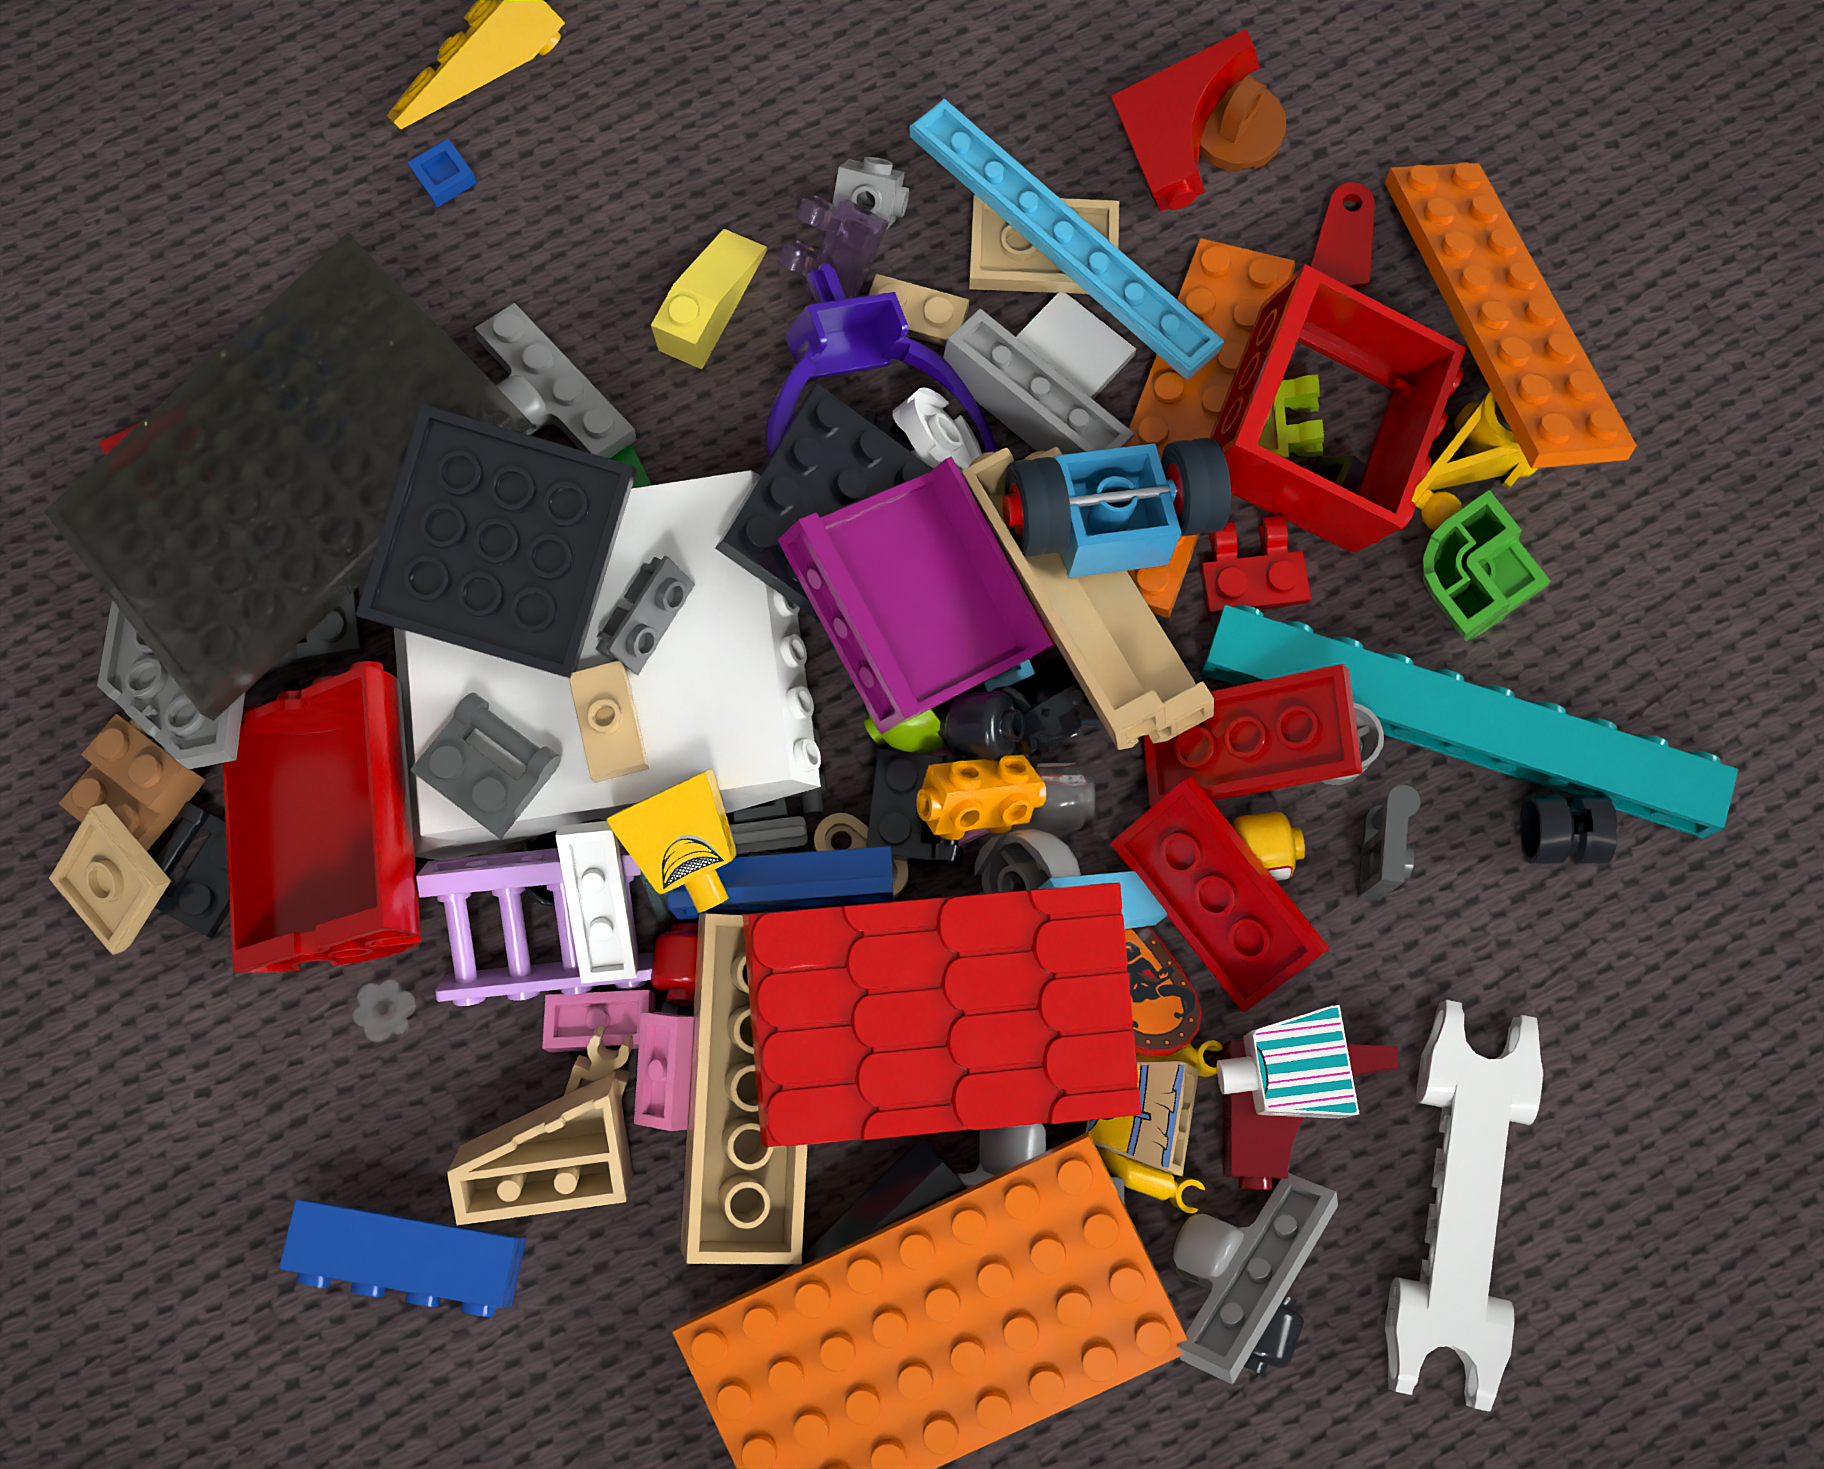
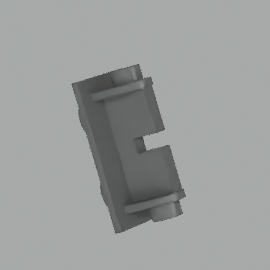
[595,555,695,675]

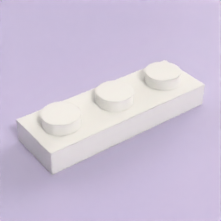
[556,821,638,984]

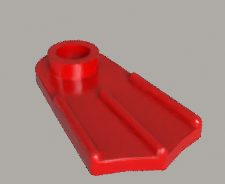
[1310,182,1375,288]

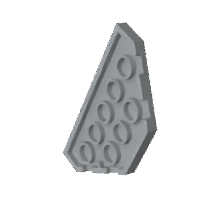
[97,484,271,769]

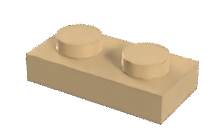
[868,274,969,347]

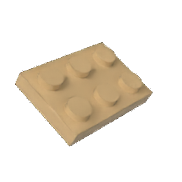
[969,195,1119,294]

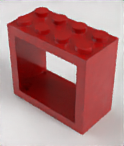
[1210,264,1466,553]

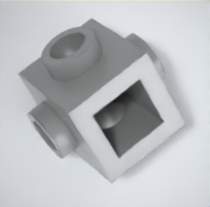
[830,157,909,233]

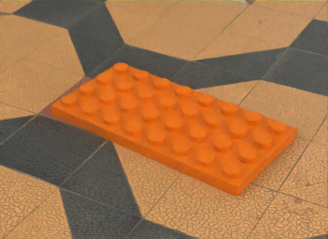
[672,1132,1188,1469]

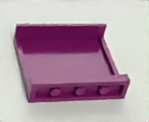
[777,456,1053,734]

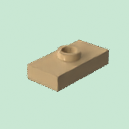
[569,660,649,783]

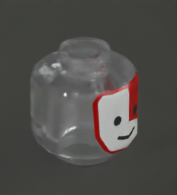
[1030,763,1095,831]

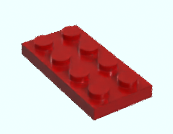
[1143,664,1363,807]
[1110,776,1330,1013]

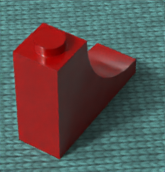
[1111,29,1260,212]

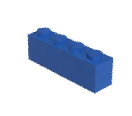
[279,1200,526,1317]

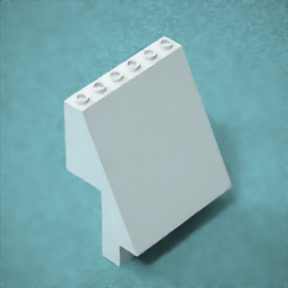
[394,470,821,860]

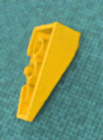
[386,0,565,129]

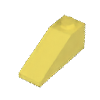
[651,229,767,369]

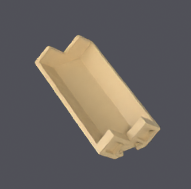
[961,447,1214,750]

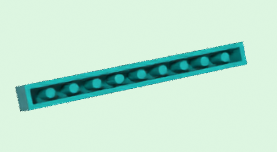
[1200,605,1738,838]

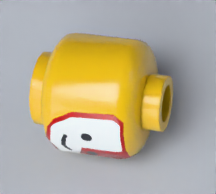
[1232,812,1305,881]

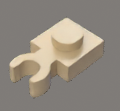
[564,1025,633,1100]

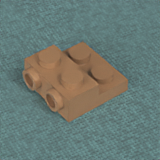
[58,714,206,852]

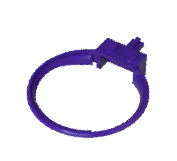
[766,264,998,459]

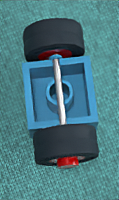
[1002,438,1231,578]

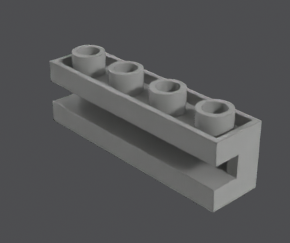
[943,309,1134,455]

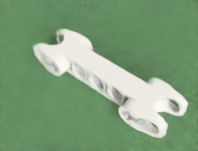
[1385,1000,1543,1411]

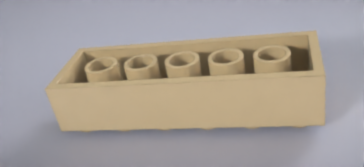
[680,913,807,1264]

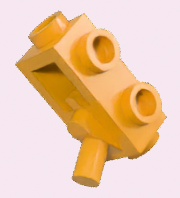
[916,755,1046,840]

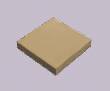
[49,804,171,955]

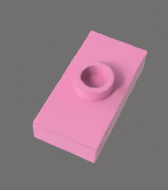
[542,990,656,1052]
[634,1012,694,1131]

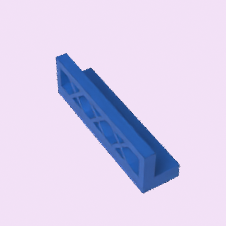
[667,846,895,919]

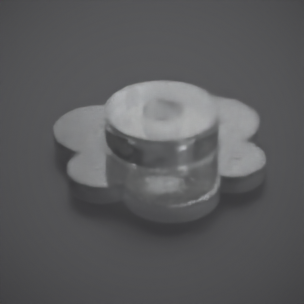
[353,979,417,1042]

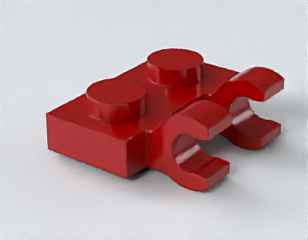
[1199,515,1311,616]

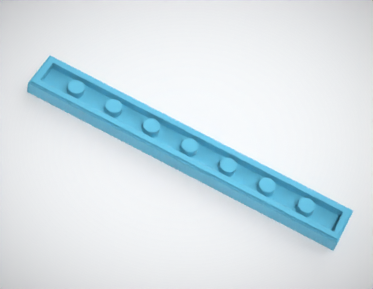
[910,99,1224,380]

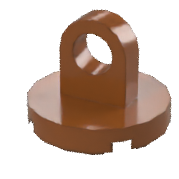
[1199,75,1286,172]

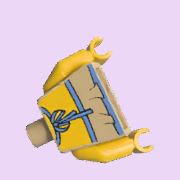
[1086,1040,1223,1213]

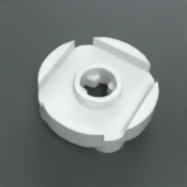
[893,388,982,474]

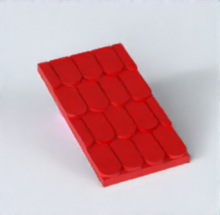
[742,883,1142,1147]

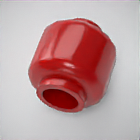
[650,923,698,1007]

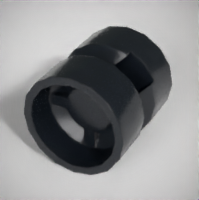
[1520,795,1618,864]

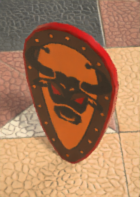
[1125,926,1202,1057]

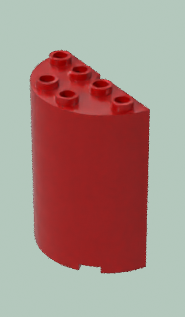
[223,661,421,973]

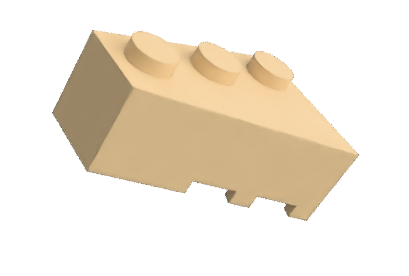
[447,1071,633,1225]

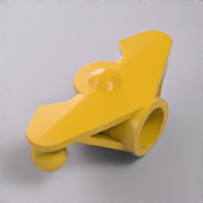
[1412,390,1538,531]

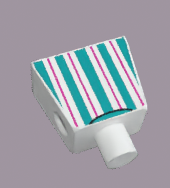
[1217,1005,1359,1119]

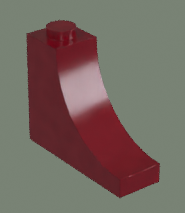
[1223,1040,1398,1190]

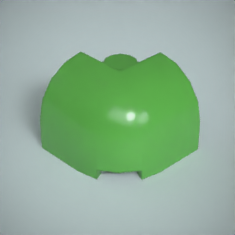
[1423,490,1551,641]

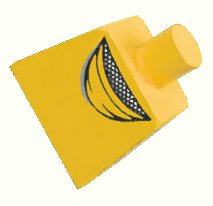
[606,768,737,913]

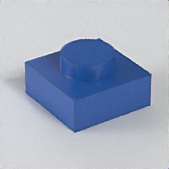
[407,138,477,207]

